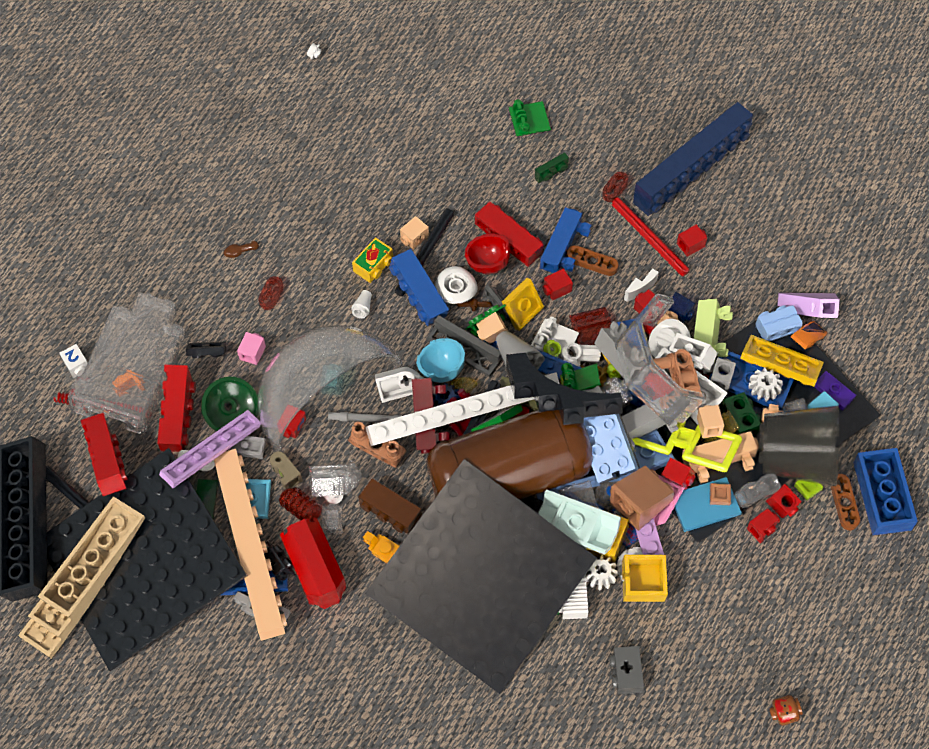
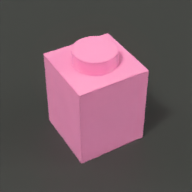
[237,332,266,365]

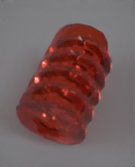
[279,487,322,522]

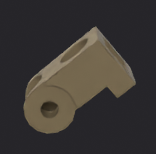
[270,452,303,492]

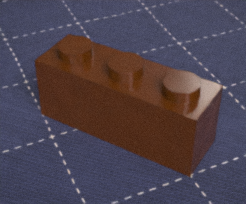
[358,479,422,534]

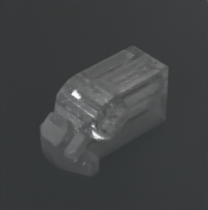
[309,460,361,496]

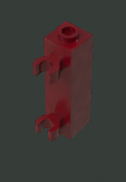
[412,378,449,454]

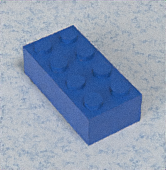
[853,448,918,535]

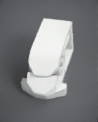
[375,367,424,403]

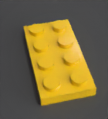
[740,335,824,387]

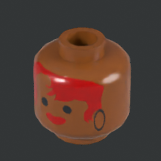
[769,695,803,726]

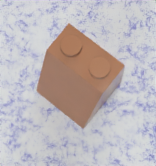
[610,466,674,531]

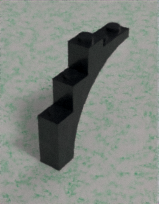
[506,353,623,425]

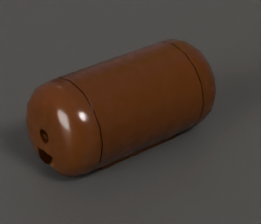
[426,410,593,500]

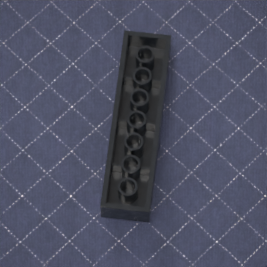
[0,436,47,602]

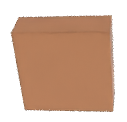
[710,483,731,506]

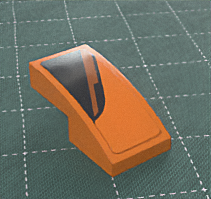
[791,321,827,349]

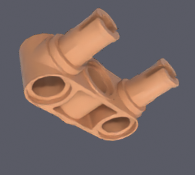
[650,349,702,409]
[348,422,407,468]

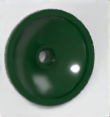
[201,377,259,432]

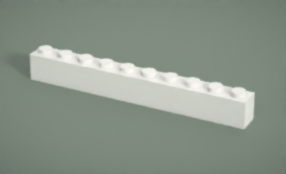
[365,373,560,446]

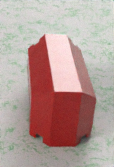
[280,518,346,609]

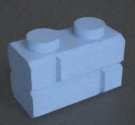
[756,305,802,341]

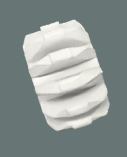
[748,368,783,402]
[585,554,618,591]

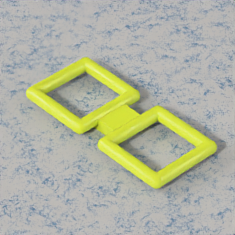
[632,418,742,472]

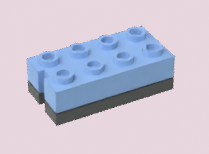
[584,414,640,483]

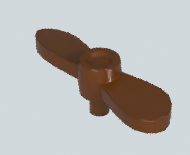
[456,299,492,312]

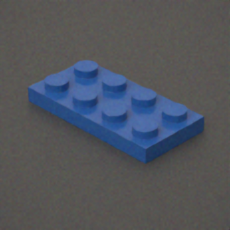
[709,351,794,410]

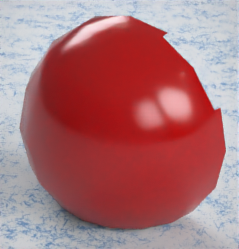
[465,234,510,275]

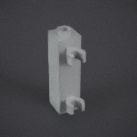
[594,321,651,384]
[622,393,679,452]

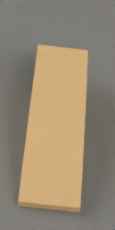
[18,497,145,659]

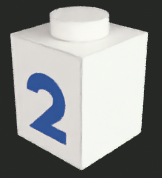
[60,344,90,378]

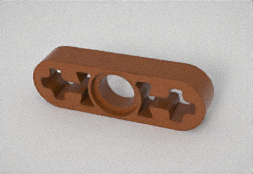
[567,245,618,276]
[830,474,860,531]

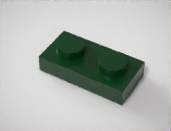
[535,152,569,183]

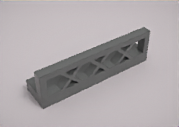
[426,315,502,377]

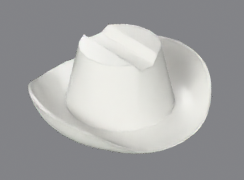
[435,266,478,304]
[648,319,691,358]

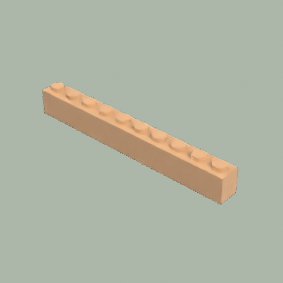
[214,449,287,641]

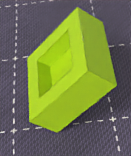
[794,472,823,500]

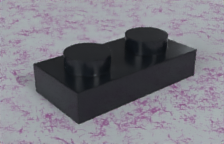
[186,341,227,358]

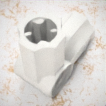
[560,343,601,367]

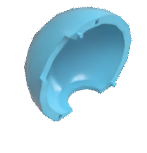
[416,338,465,383]

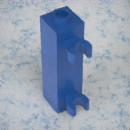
[540,207,591,273]

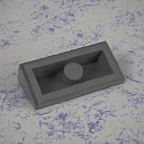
[485,285,510,321]

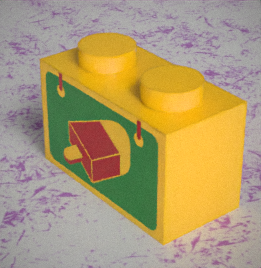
[352,237,393,283]

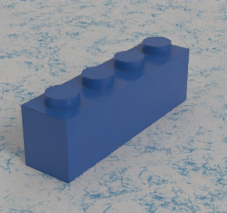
[389,249,449,326]

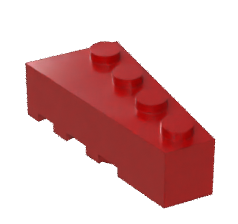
[157,365,196,452]
[81,413,128,496]

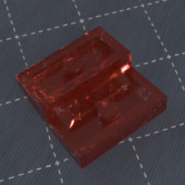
[569,307,611,345]

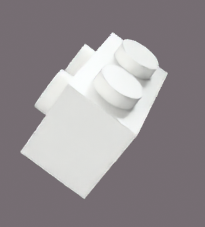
[669,333,718,370]

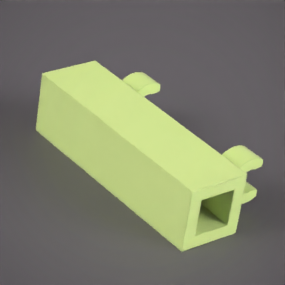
[694,299,733,366]

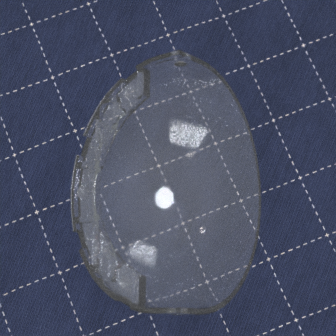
[258,325,403,452]

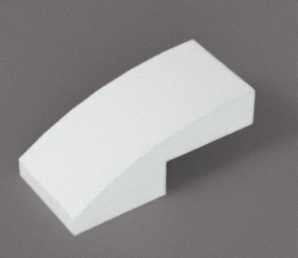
[624,268,659,302]

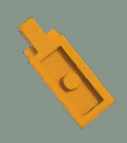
[363,531,399,563]

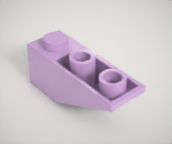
[777,293,839,318]

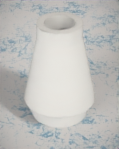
[351,290,372,319]

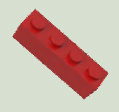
[475,201,544,267]

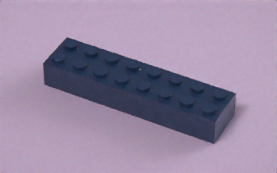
[633,102,753,216]

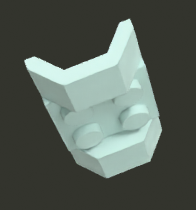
[538,489,621,555]

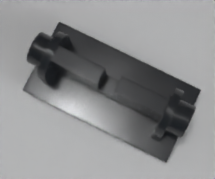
[264,541,296,581]

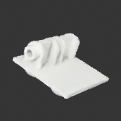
[531,317,579,359]

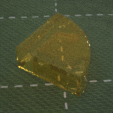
[450,377,477,393]

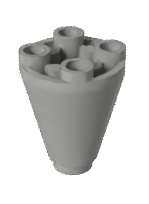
[496,331,545,370]

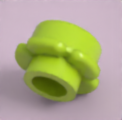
[543,340,561,357]

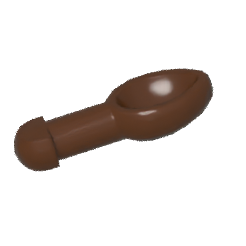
[223,241,259,258]

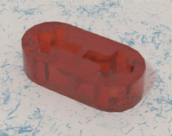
[602,172,628,202]
[258,276,284,310]

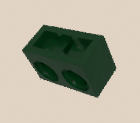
[721,392,762,435]

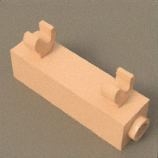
[681,431,759,484]

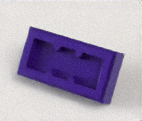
[814,371,856,410]

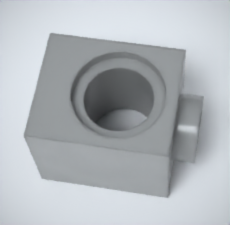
[711,358,736,392]

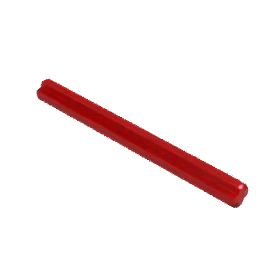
[612,197,690,277]

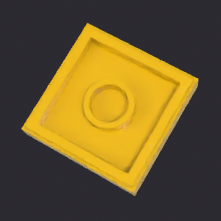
[502,278,544,331]

